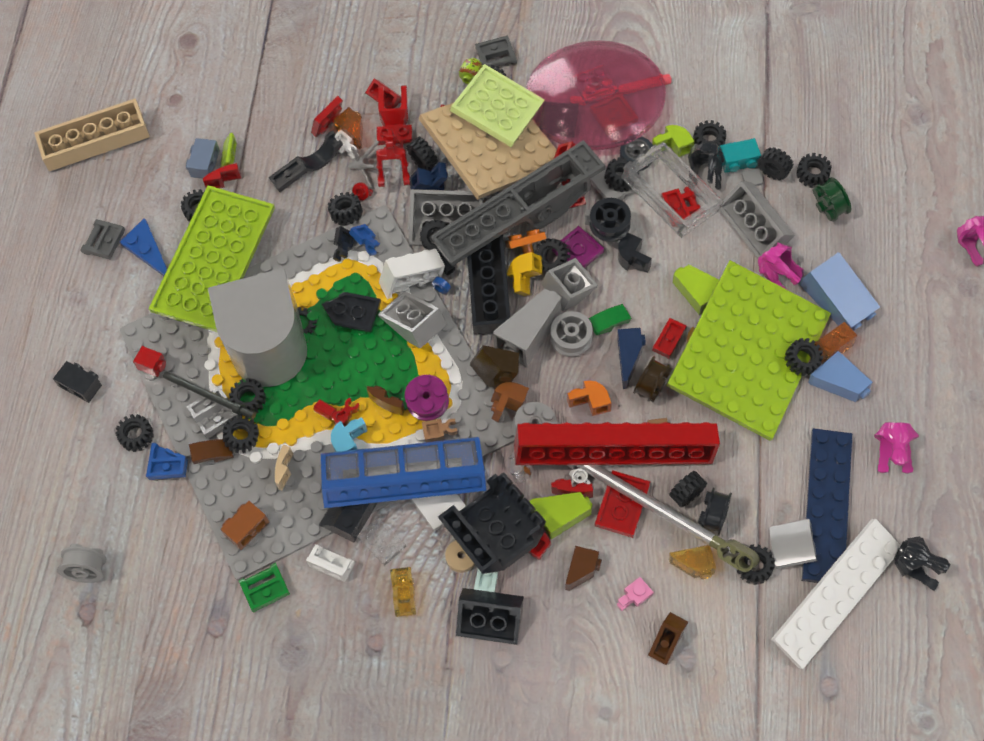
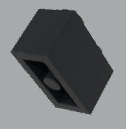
[53,361,102,403]

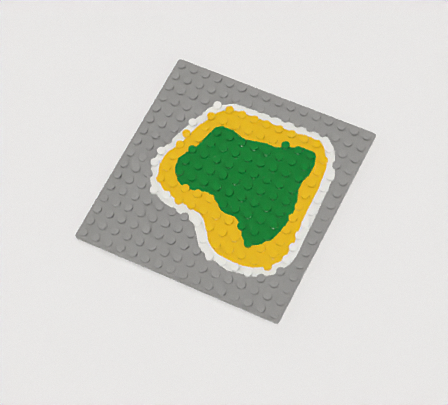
[120,206,515,580]

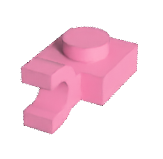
[617,577,653,611]

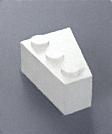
[379,249,445,300]

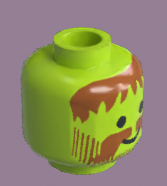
[459,58,482,84]

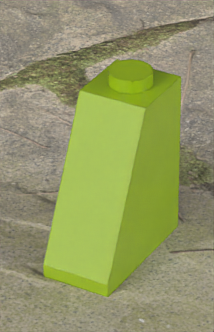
[672,264,719,315]
[529,492,593,539]

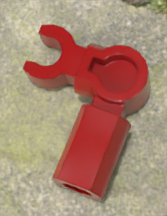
[313,398,360,427]

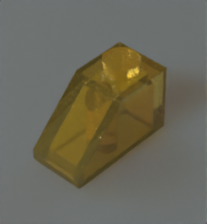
[668,545,716,579]

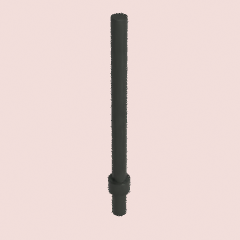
[163,371,256,419]

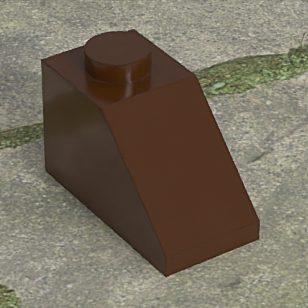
[565,546,602,591]
[648,612,688,665]

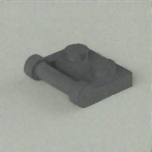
[475,35,517,68]
[80,219,125,260]

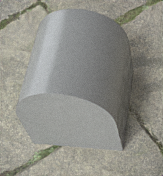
[208,268,307,387]

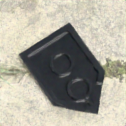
[322,292,381,333]

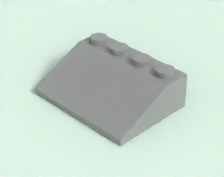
[409,189,485,245]

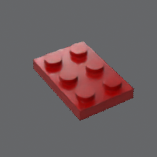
[595,470,651,538]

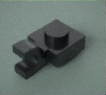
[333,226,354,262]

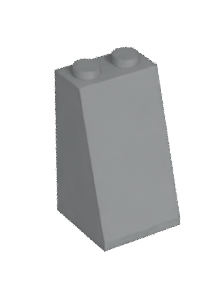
[493,289,561,367]

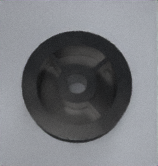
[590,197,631,242]
[698,487,732,536]

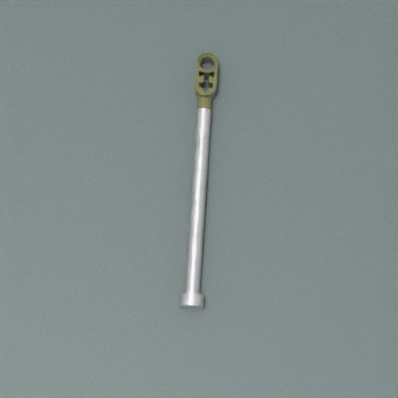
[567,465,759,572]

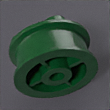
[812,177,852,221]

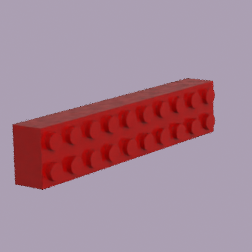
[514,422,720,465]

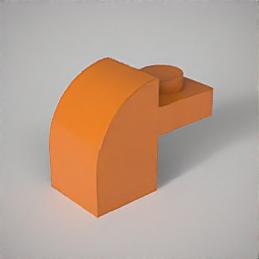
[567,380,612,416]

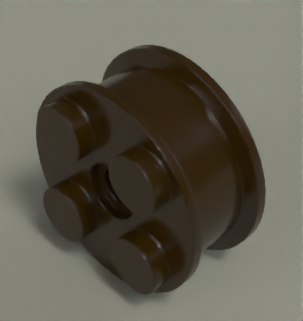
[633,356,673,402]

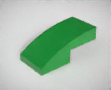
[588,304,632,335]

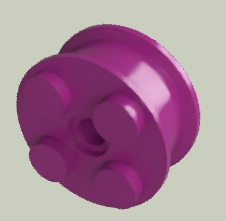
[405,375,449,421]

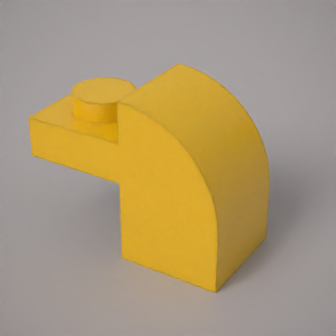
[507,252,542,296]

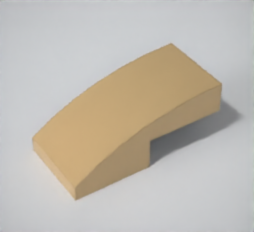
[275,444,293,491]

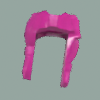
[957,216,984,267]
[758,242,804,290]
[874,422,919,474]

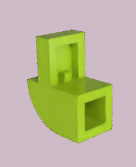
[652,125,695,158]

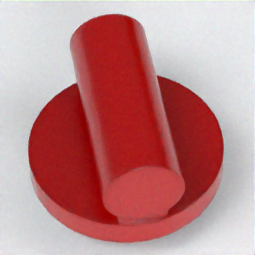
[352,182,373,201]

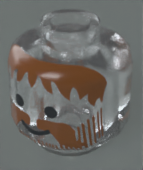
[505,453,532,483]

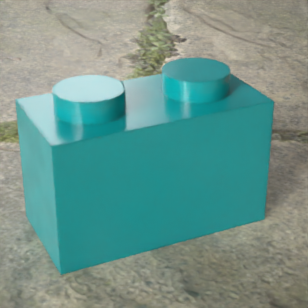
[720,138,761,173]

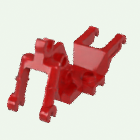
[376,85,413,187]

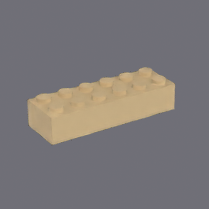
[34,98,150,171]

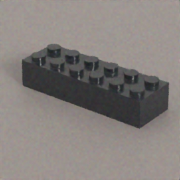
[467,234,510,335]

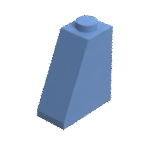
[808,351,873,402]

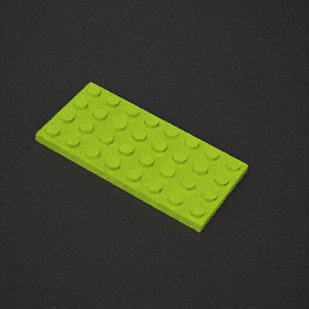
[149,185,275,333]

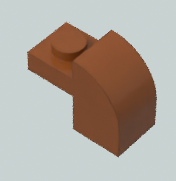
[491,382,529,422]

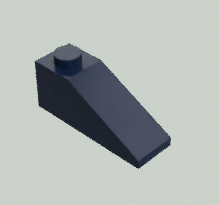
[617,328,646,389]

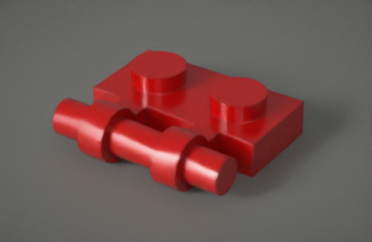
[661,186,703,226]

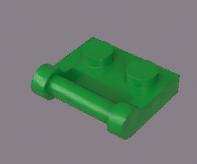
[238,562,290,612]

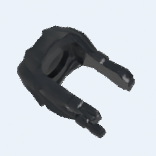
[688,142,724,190]
[894,536,951,591]

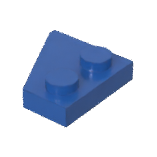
[146,443,188,480]

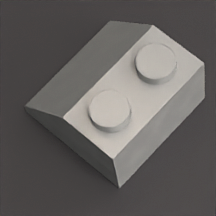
[541,258,598,311]

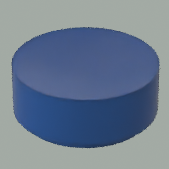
[432,277,451,294]

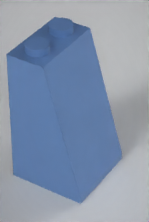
[798,252,880,332]

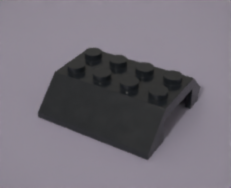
[438,473,546,574]

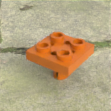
[505,229,547,254]

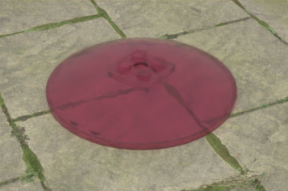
[526,41,666,150]

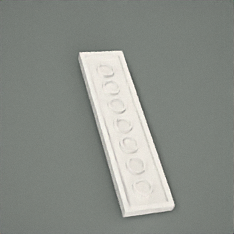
[771,519,901,669]

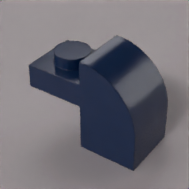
[410,162,448,190]

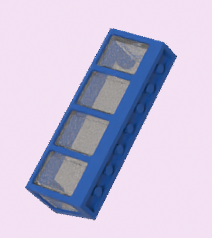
[321,437,486,508]

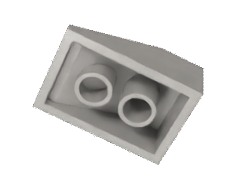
[378,291,447,348]

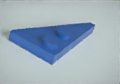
[120,218,167,276]

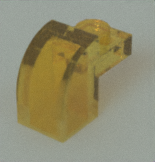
[390,567,416,617]

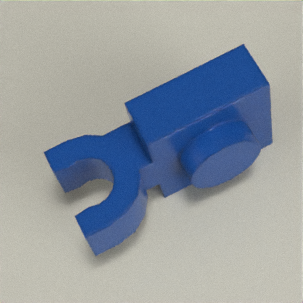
[349,224,380,256]

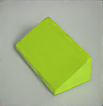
[220,133,237,168]

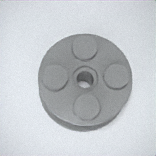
[551,311,593,357]
[511,402,557,438]
[57,544,106,583]

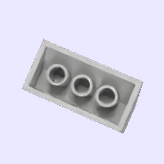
[717,181,795,258]

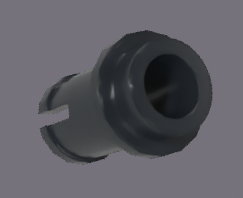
[438,252,455,275]

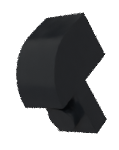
[618,233,652,273]

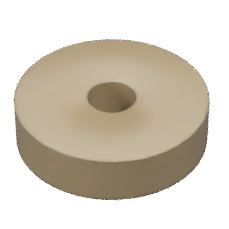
[445,540,475,573]

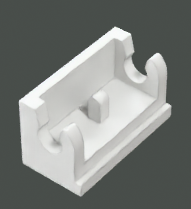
[306,544,355,582]

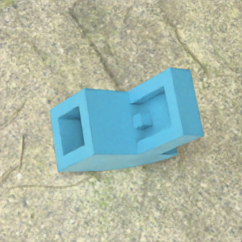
[331,417,368,452]

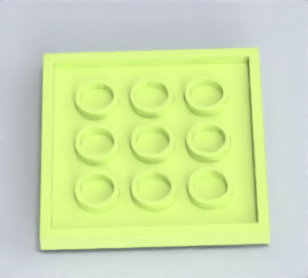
[450,64,545,147]

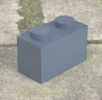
[186,138,220,179]

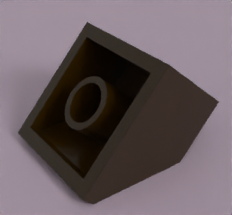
[470,345,519,389]

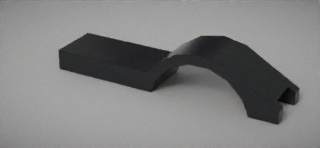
[268,130,343,192]

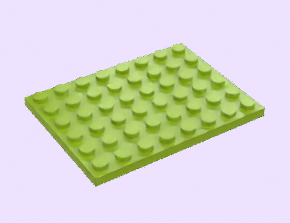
[666,260,831,441]

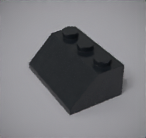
[319,474,378,543]
[456,588,524,645]

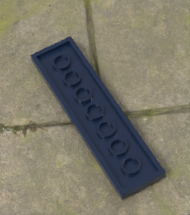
[801,428,853,583]

